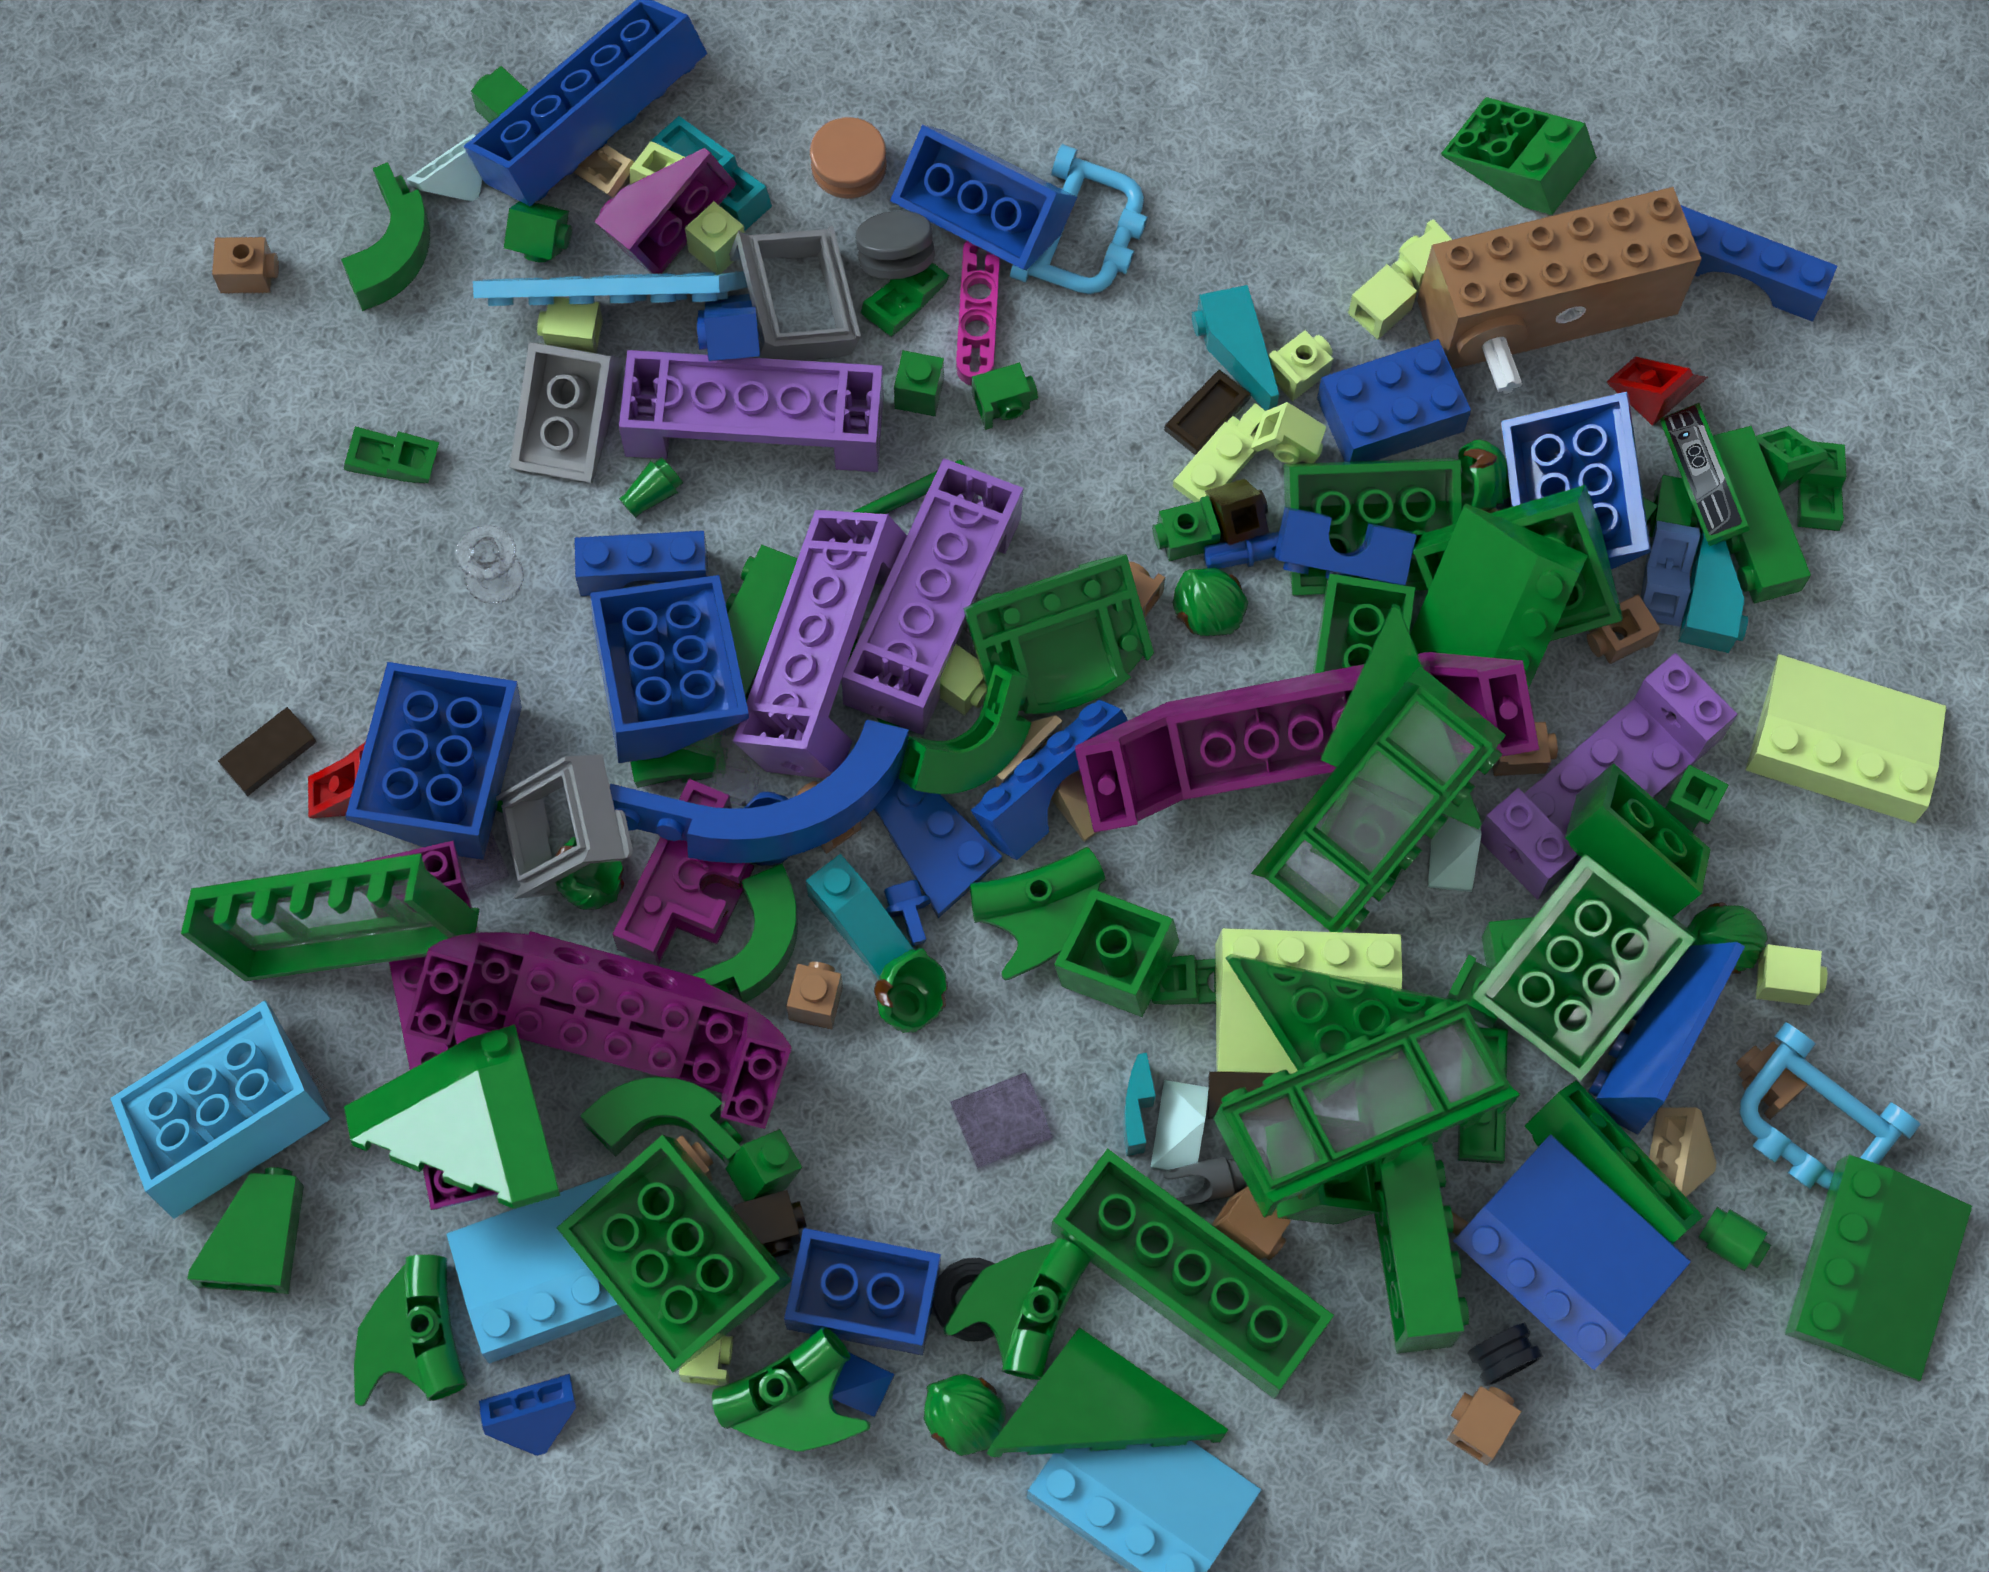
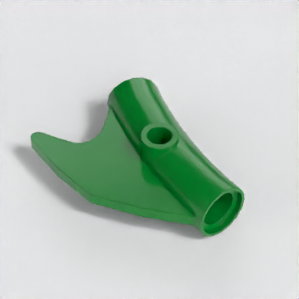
[970,847,1106,980]
[944,1238,1091,1380]
[354,1254,467,1407]
[712,1327,871,1452]

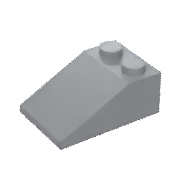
[510,342,623,483]

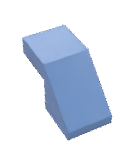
[1641,521,1700,627]

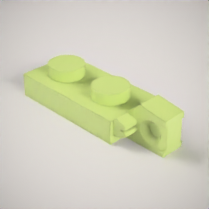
[1173,403,1265,502]

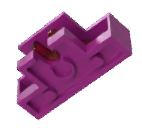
[612,779,754,966]

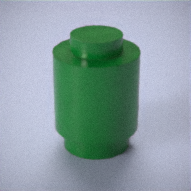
[1698,1207,1771,1271]

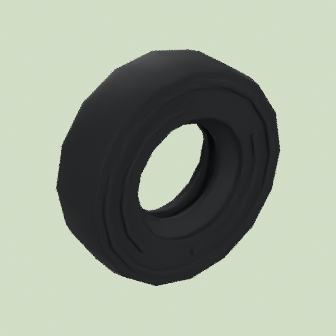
[933,1258,995,1342]

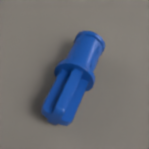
[1203,531,1279,569]

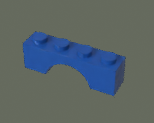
[1681,205,1837,322]
[970,699,1128,860]

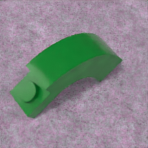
[341,162,430,311]
[899,664,1031,794]
[692,864,798,1003]
[580,1077,743,1165]

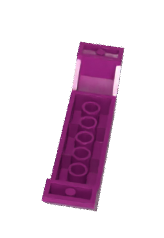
[1075,652,1539,833]

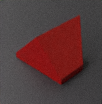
[1607,356,1708,426]
[308,741,366,818]

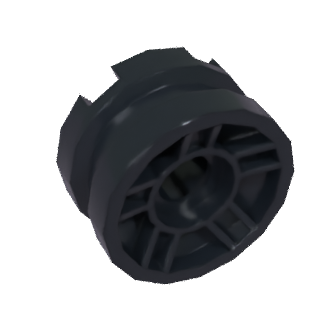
[1467,1323,1543,1386]

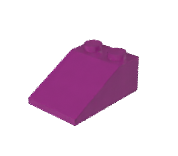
[594,148,737,274]

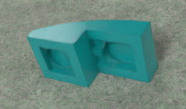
[1123,1053,1156,1156]

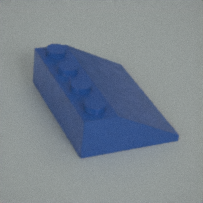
[1501,391,1651,570]
[590,575,749,763]
[346,662,522,860]
[1588,942,1745,1135]
[1453,1134,1691,1370]

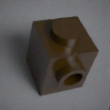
[1205,478,1269,545]
[734,1190,807,1258]

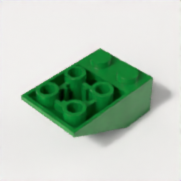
[1441,97,1597,215]

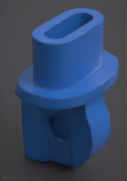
[884,880,931,946]

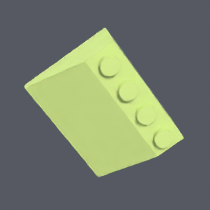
[1746,654,1946,823]
[1215,928,1402,1074]

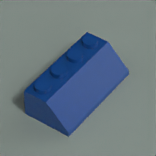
[890,125,1077,270]

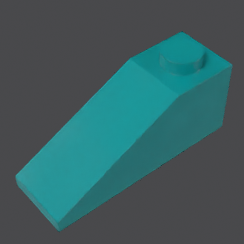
[1192,285,1279,411]
[1678,525,1748,653]
[806,853,913,979]

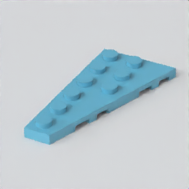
[473,271,748,306]

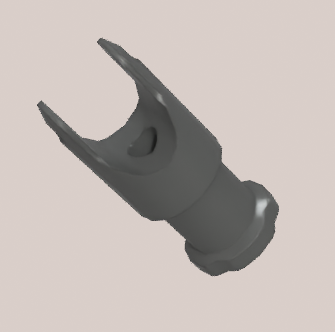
[1164,1147,1271,1206]

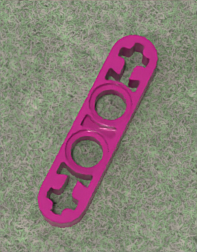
[956,241,1000,385]

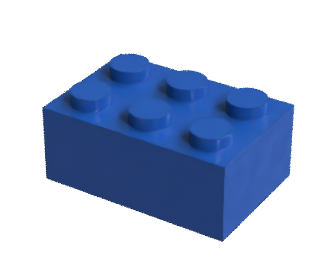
[1317,339,1471,462]
[784,1228,941,1356]

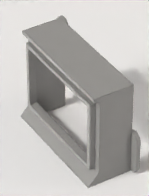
[729,226,861,360]
[496,754,633,899]

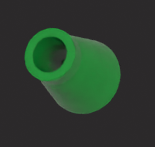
[619,457,683,518]

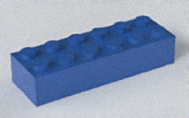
[463,0,708,206]

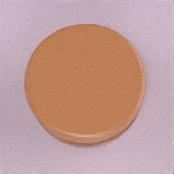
[810,117,886,199]

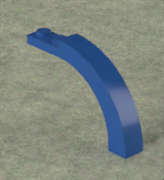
[610,720,909,863]

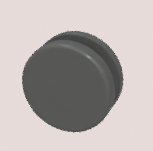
[855,211,935,279]

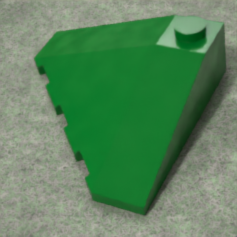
[344,1025,560,1209]

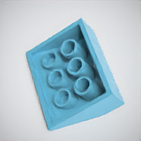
[110,1000,331,1219]
[446,1170,625,1364]
[1027,1441,1262,1572]

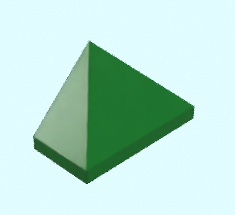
[1756,426,1828,493]

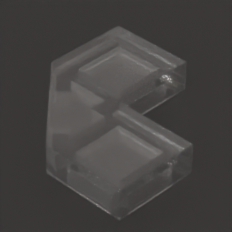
[682,725,761,807]

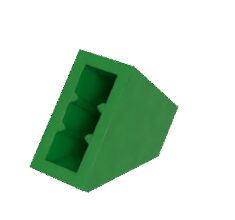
[187,1167,304,1294]

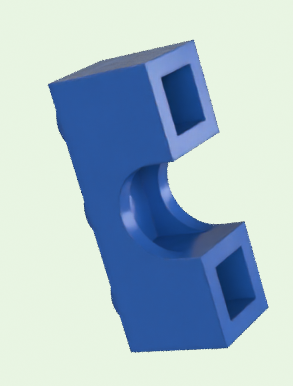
[697,294,760,361]
[1274,507,1416,586]
[574,531,709,596]

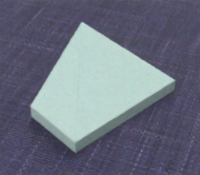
[406,134,482,202]
[1428,807,1482,892]
[1150,1080,1209,1176]

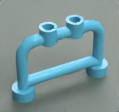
[1010,144,1148,294]
[1740,1022,1921,1190]

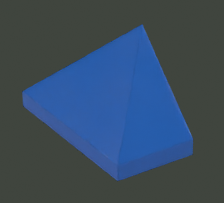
[809,1334,895,1417]
[479,1374,576,1456]

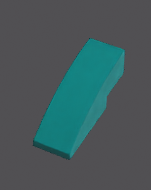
[650,116,772,232]

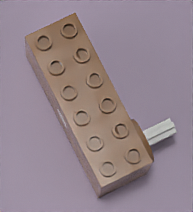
[1417,187,1701,394]

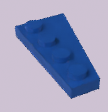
[874,773,1002,919]

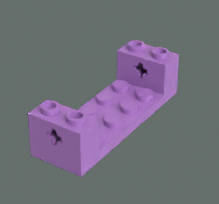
[619,350,884,472]
[842,458,1023,735]
[733,510,907,779]
[1480,653,1738,900]

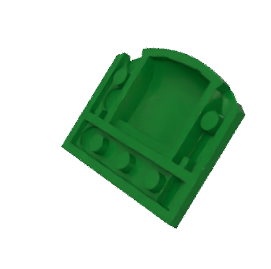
[963,554,1154,714]

